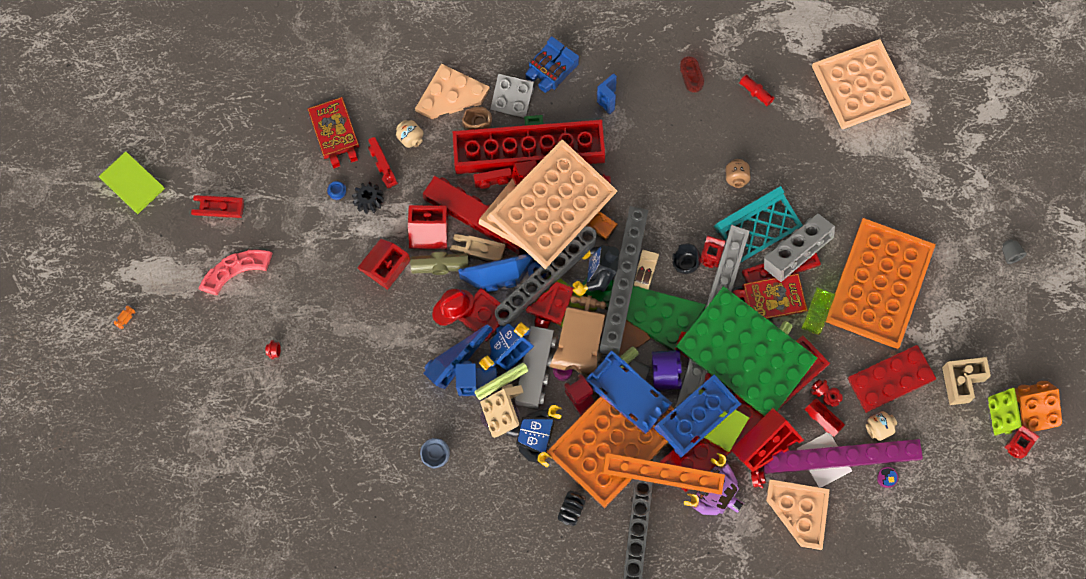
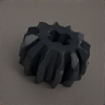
[352,181,384,214]
[558,490,586,526]

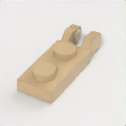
[450,234,506,262]

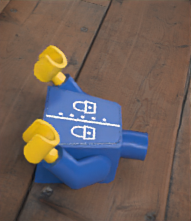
[479,322,534,371]

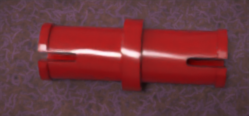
[739,74,775,106]

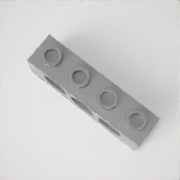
[764,214,835,282]

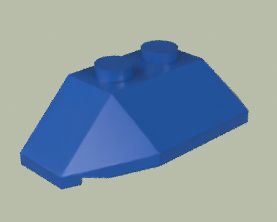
[458,253,534,293]

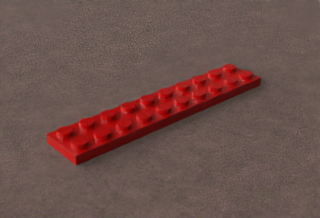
[659,335,830,493]

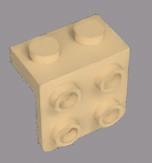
[480,384,524,438]

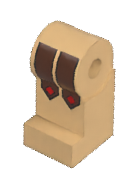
[634,250,659,290]

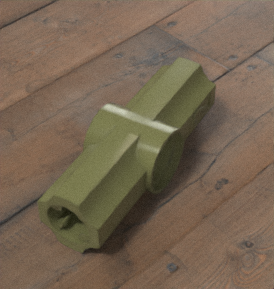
[410,252,469,275]

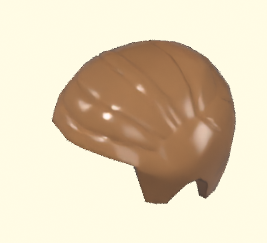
[462,107,492,130]

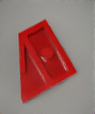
[526,282,574,325]

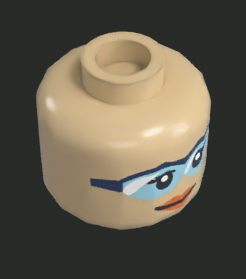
[396,120,424,148]
[866,411,897,441]

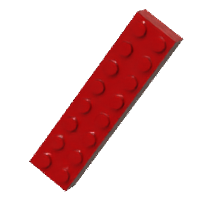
[452,120,605,174]

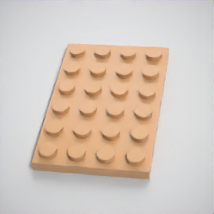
[489,140,617,269]

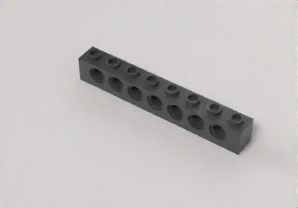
[599,206,648,356]

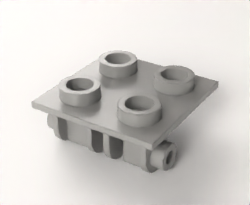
[490,74,534,118]

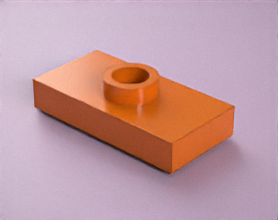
[586,211,618,240]

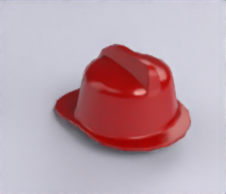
[432,289,474,326]

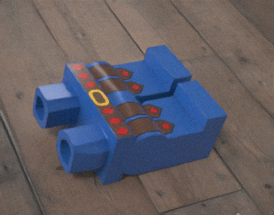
[525,36,579,93]

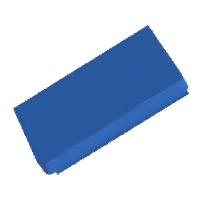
[597,74,617,115]

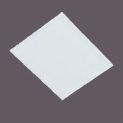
[797,433,852,488]

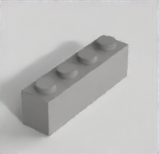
[515,326,557,409]

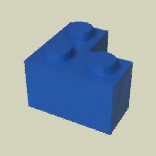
[456,361,498,396]

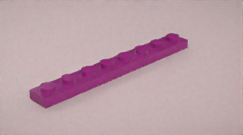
[763,439,923,474]

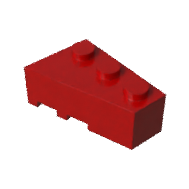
[731,408,804,472]

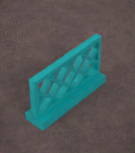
[714,186,803,263]

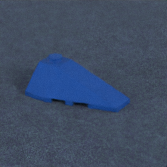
[423,324,493,389]

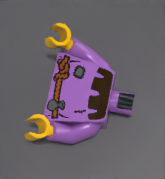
[684,453,744,515]

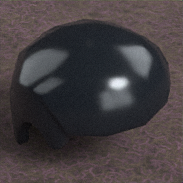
[672,243,701,275]

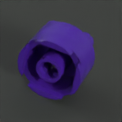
[652,350,682,391]

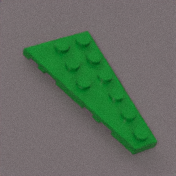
[582,278,706,351]

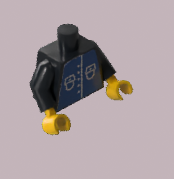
[573,245,620,296]
[507,405,562,467]

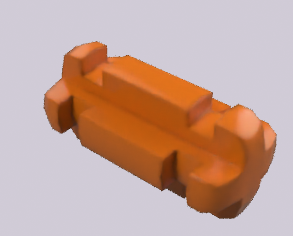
[114,306,135,329]

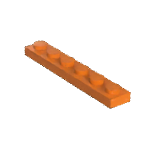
[602,453,725,495]

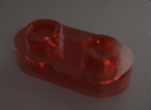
[680,56,704,93]

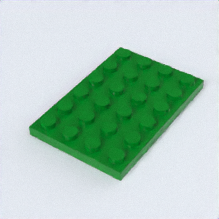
[676,286,817,416]

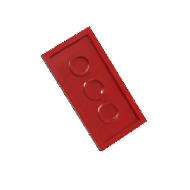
[847,345,936,413]

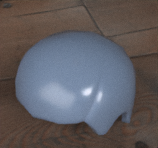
[420,438,450,468]

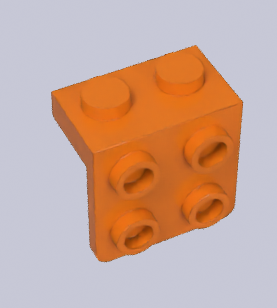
[1015,381,1062,432]

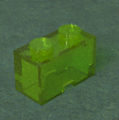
[801,287,835,335]

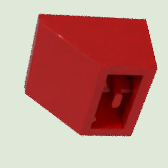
[408,205,448,249]
[357,239,410,290]

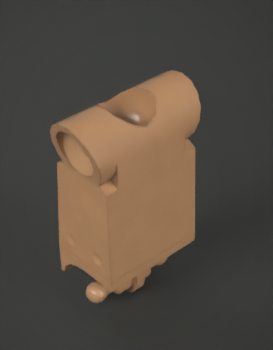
[550,295,606,375]

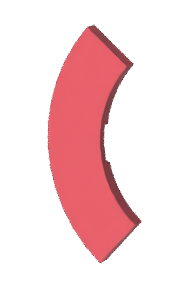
[199,250,273,295]

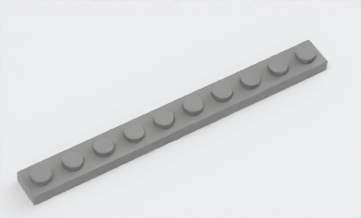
[675,225,750,407]

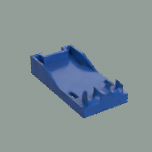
[586,351,672,434]
[654,374,741,458]

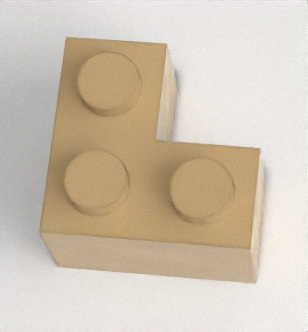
[942,357,991,405]

